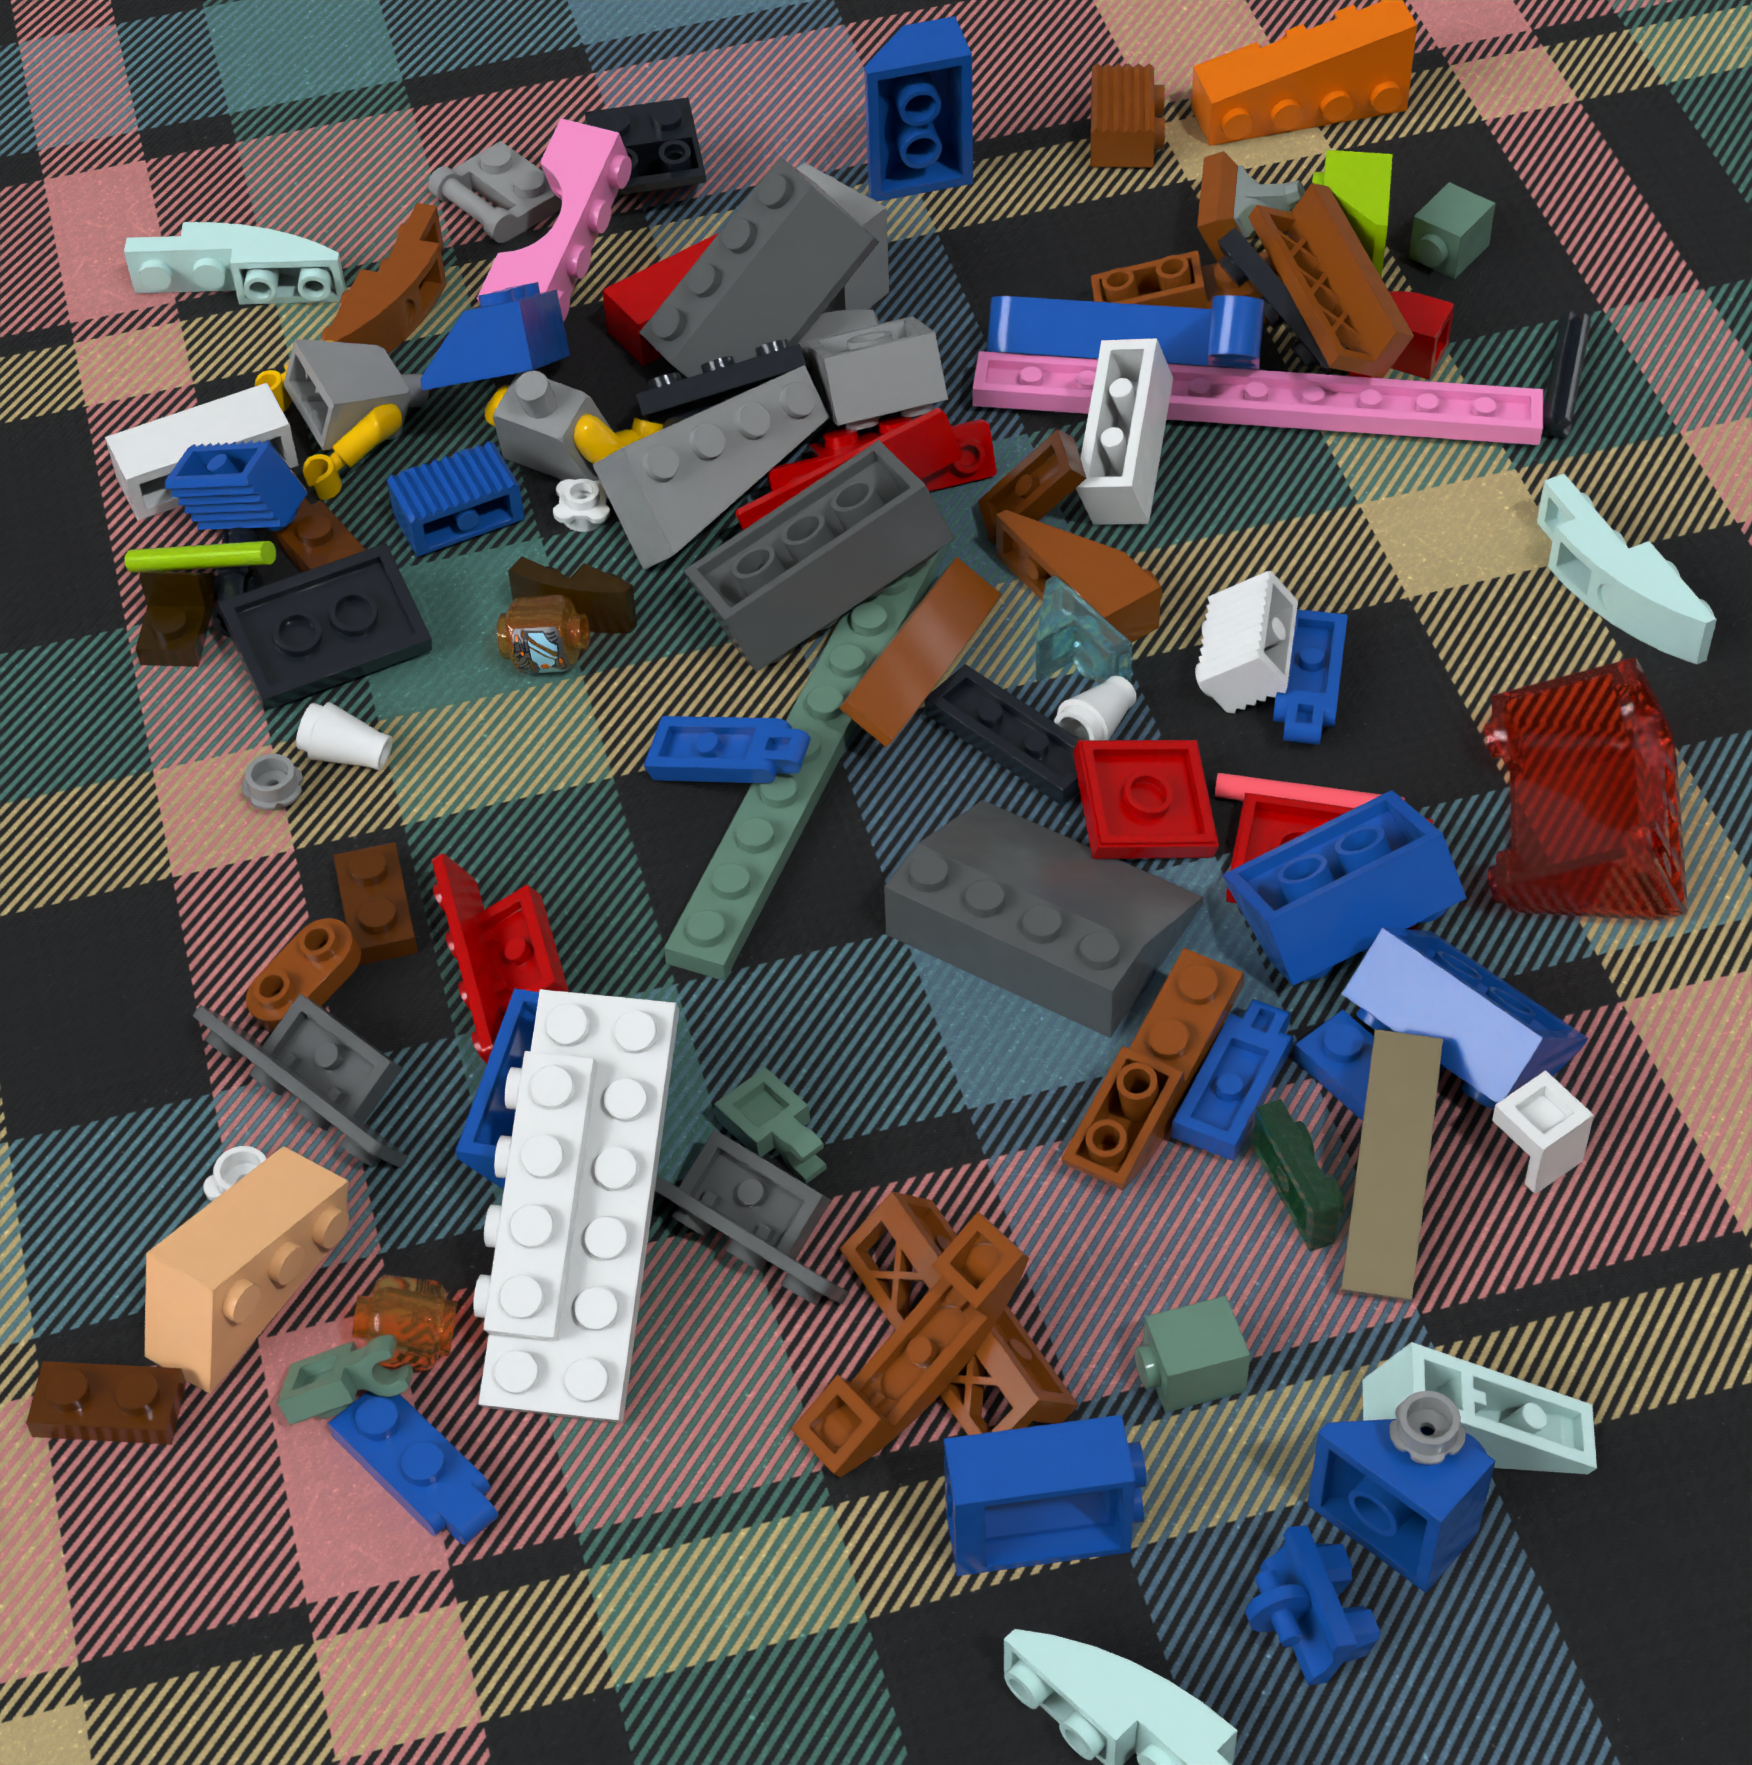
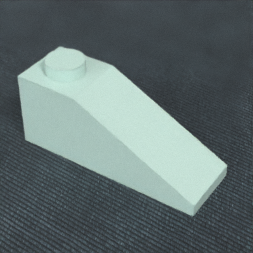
[1362,1342,1597,1474]

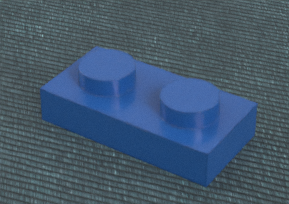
[1293,1010,1438,1121]

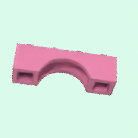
[477,119,632,322]

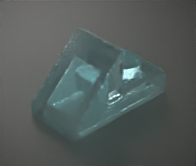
[1036,575,1132,685]

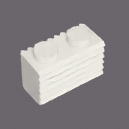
[1195,571,1298,714]

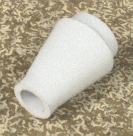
[1054,676,1136,740]
[296,702,393,771]

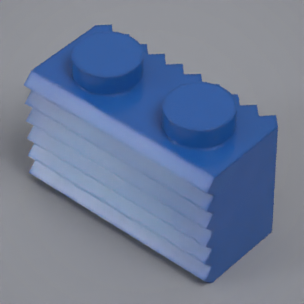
[165,440,307,531]
[387,441,525,557]

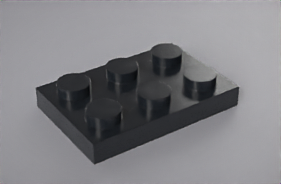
[218,543,432,711]

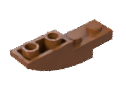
[320,203,447,354]
[1091,250,1285,324]
[1061,948,1245,1191]

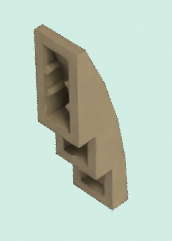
[1341,1029,1443,1303]

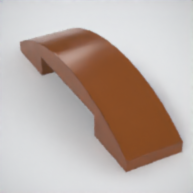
[791,1212,1029,1478]

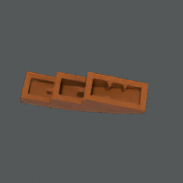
[839,556,1002,748]

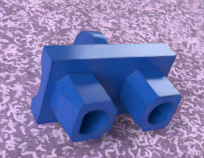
[1245,1525,1381,1685]

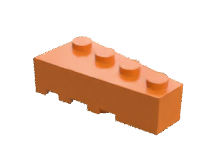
[1191,0,1417,146]

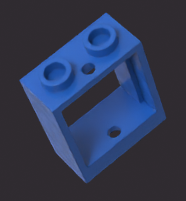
[944,1415,1147,1576]

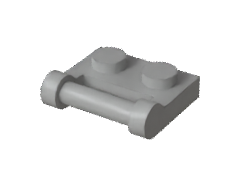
[428,141,562,243]

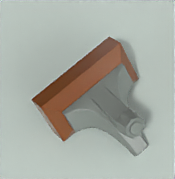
[1197,151,1305,263]

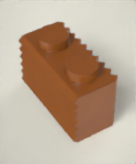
[1090,63,1165,168]

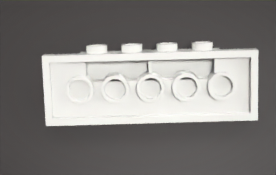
[474,989,680,1423]

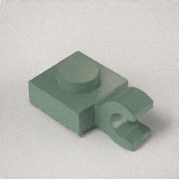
[714,1067,827,1184]
[277,1335,414,1425]

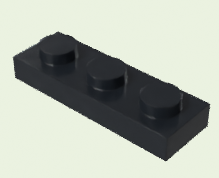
[1218,227,1337,375]
[636,339,809,421]
[925,664,1080,806]

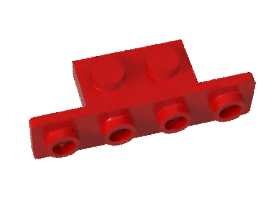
[735,408,962,530]
[767,416,997,492]
[432,853,569,1064]

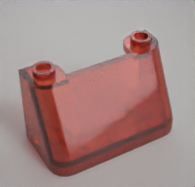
[1484,657,1688,921]

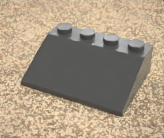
[884,800,1203,1038]

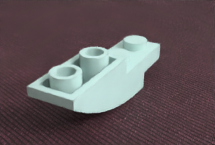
[124,222,346,305]
[1537,474,1717,664]
[1004,1629,1238,1765]

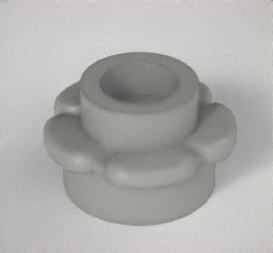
[242,754,303,810]
[1389,1391,1466,1465]

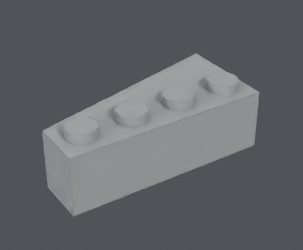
[593,365,829,570]

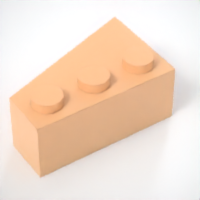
[145,1146,349,1394]

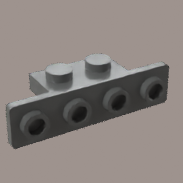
[192,993,408,1168]
[653,1129,850,1305]

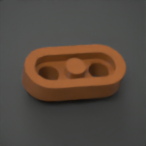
[246,918,361,1033]

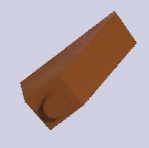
[996,510,1162,659]

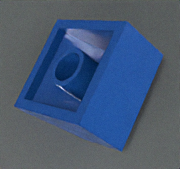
[1307,1419,1496,1593]

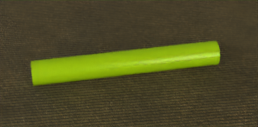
[125,541,276,573]

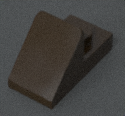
[136,572,217,667]

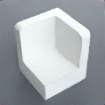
[1492,1070,1594,1194]

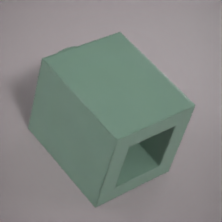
[1409,182,1495,280]
[1135,1296,1250,1413]

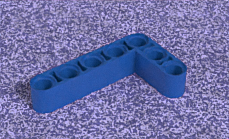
[987,295,1265,370]

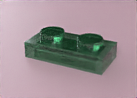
[1252,1099,1344,1252]

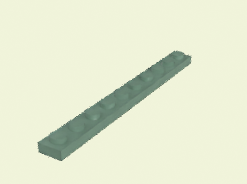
[664,543,950,981]

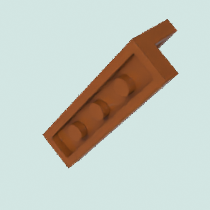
[1248,183,1414,378]
[840,1191,1079,1435]

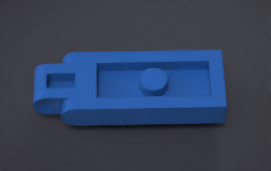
[1273,609,1348,745]
[644,716,811,783]
[1171,999,1294,1161]
[328,1391,499,1546]

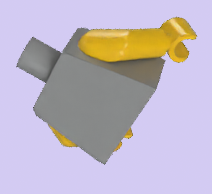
[255,339,429,500]
[485,370,664,481]

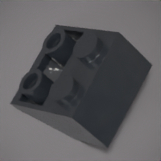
[585,97,706,196]

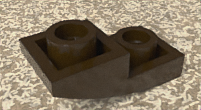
[508,556,637,634]

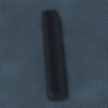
[1542,310,1591,439]

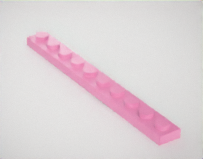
[973,351,1543,445]

